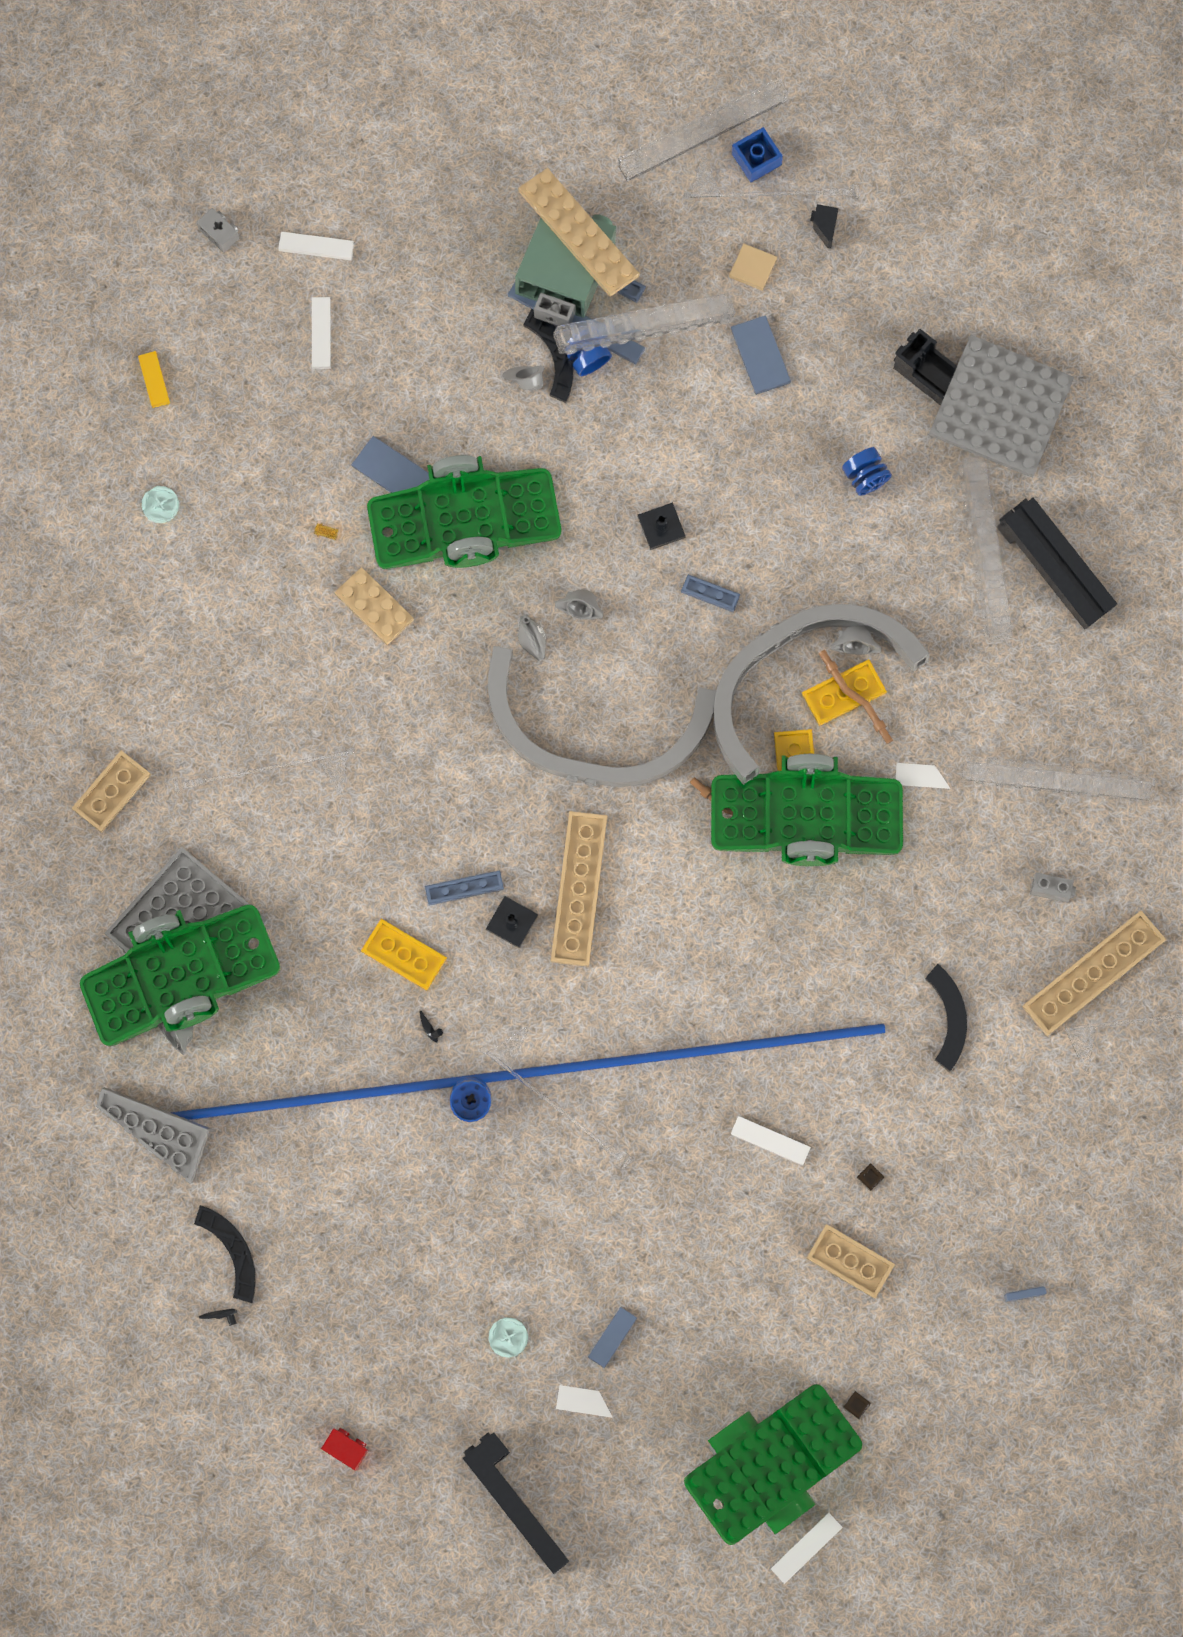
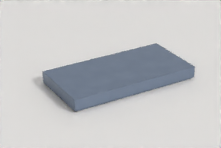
[731,315,791,395]
[351,436,430,493]

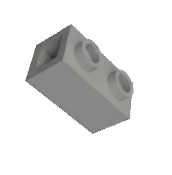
[1030,872,1076,903]

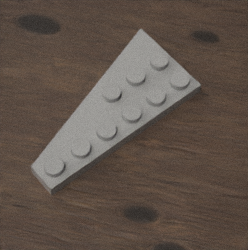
[96,1087,210,1184]

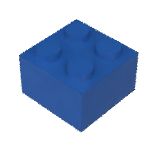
[732,127,783,183]

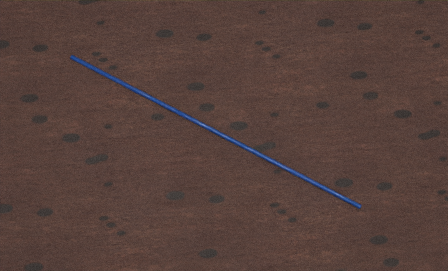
[170,1023,885,1120]

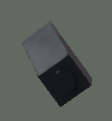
[810,204,839,249]

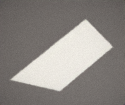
[896,763,950,789]
[556,1385,613,1418]

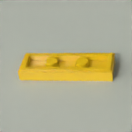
[138,351,170,408]

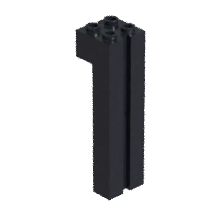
[893,329,957,406]
[996,497,1117,630]
[463,1432,570,1574]

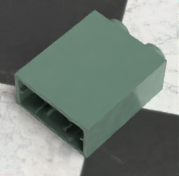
[515,214,616,318]

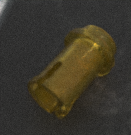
[314,522,339,541]

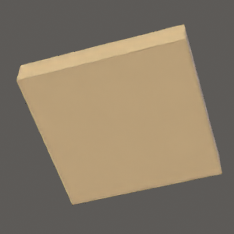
[729,243,777,291]

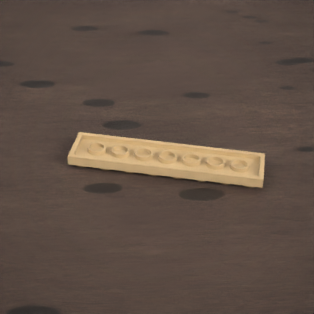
[518,168,639,297]
[551,811,607,967]
[1022,911,1166,1036]

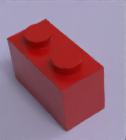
[321,1427,369,1471]

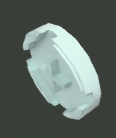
[142,486,179,523]
[488,1317,528,1358]

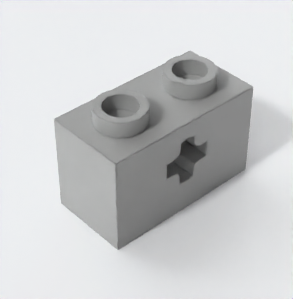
[196,208,240,253]
[534,293,575,330]

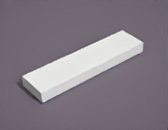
[278,232,354,260]
[312,297,331,369]
[731,1116,811,1166]
[771,1513,843,1584]

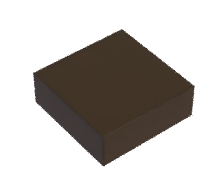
[857,1163,884,1191]
[843,1391,871,1419]

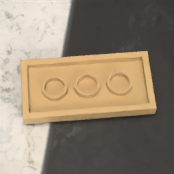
[334,567,414,645]
[72,750,151,833]
[806,1224,895,1299]

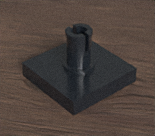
[637,502,686,550]
[486,896,538,948]

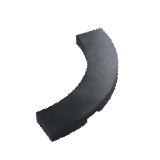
[523,309,573,403]
[925,963,967,1072]
[194,1205,256,1303]

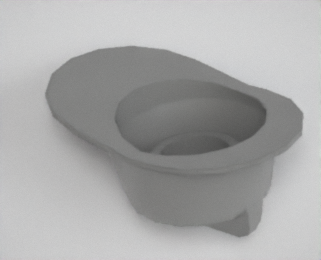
[503,366,545,391]

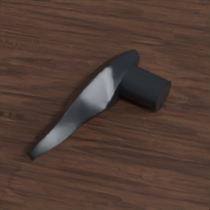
[419,1010,443,1043]
[199,1309,237,1326]

